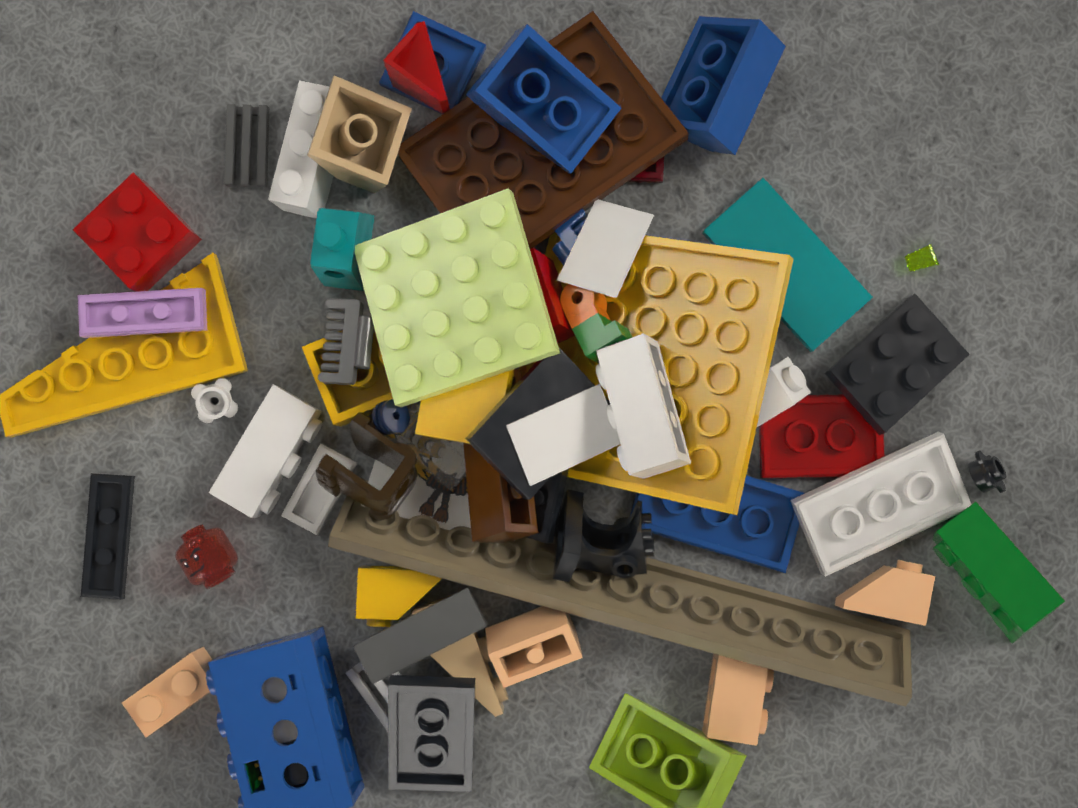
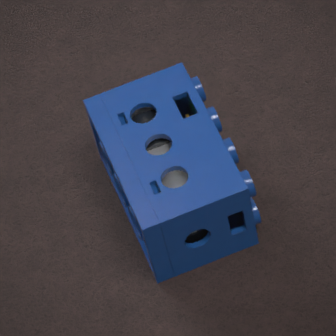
[206,626,364,808]

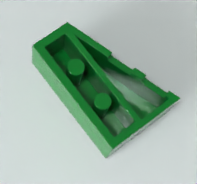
[933,501,1065,644]

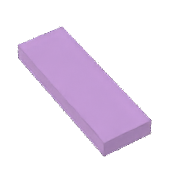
[78,288,208,338]

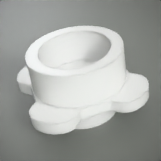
[191,378,238,423]

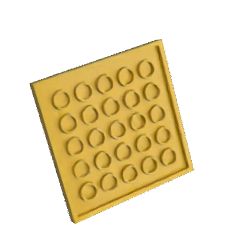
[519,232,794,515]

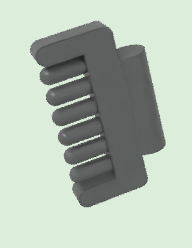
[318,299,374,385]

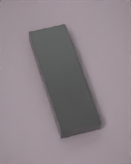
[353,587,487,684]

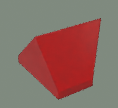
[383,21,450,113]

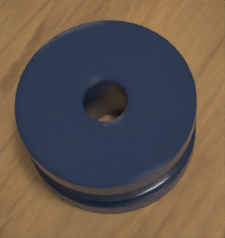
[372,399,410,435]

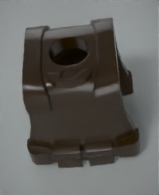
[315,412,418,521]

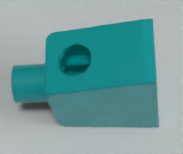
[310,208,375,291]

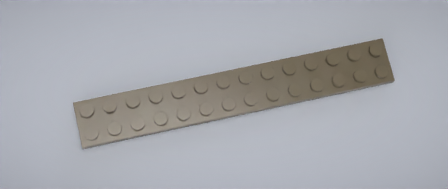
[328,479,912,707]

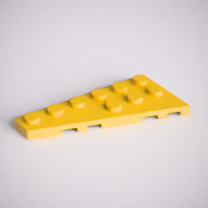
[0,252,248,437]

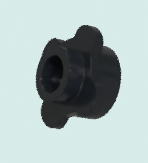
[968,450,1007,493]

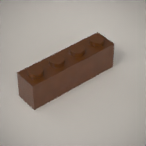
[463,369,538,543]

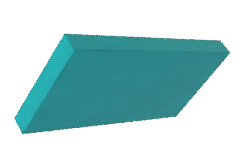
[702,177,873,353]

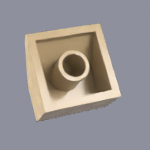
[307,75,412,193]

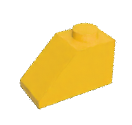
[356,565,442,627]

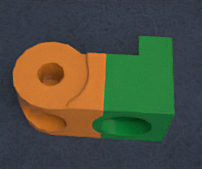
[560,284,632,364]

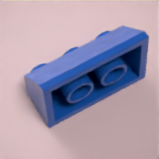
[661,16,786,155]

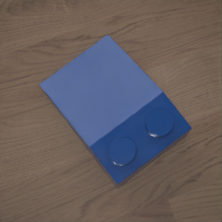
[466,24,621,173]

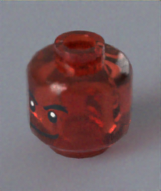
[175,524,239,589]

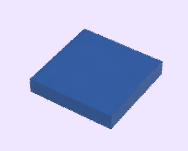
[379,11,486,114]

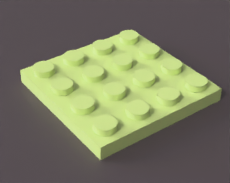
[354,188,560,407]

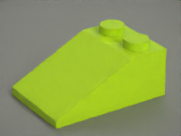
[589,693,746,808]

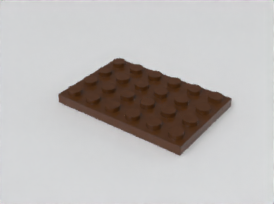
[397,11,689,249]

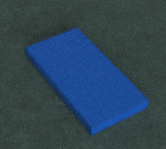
[629,476,805,573]

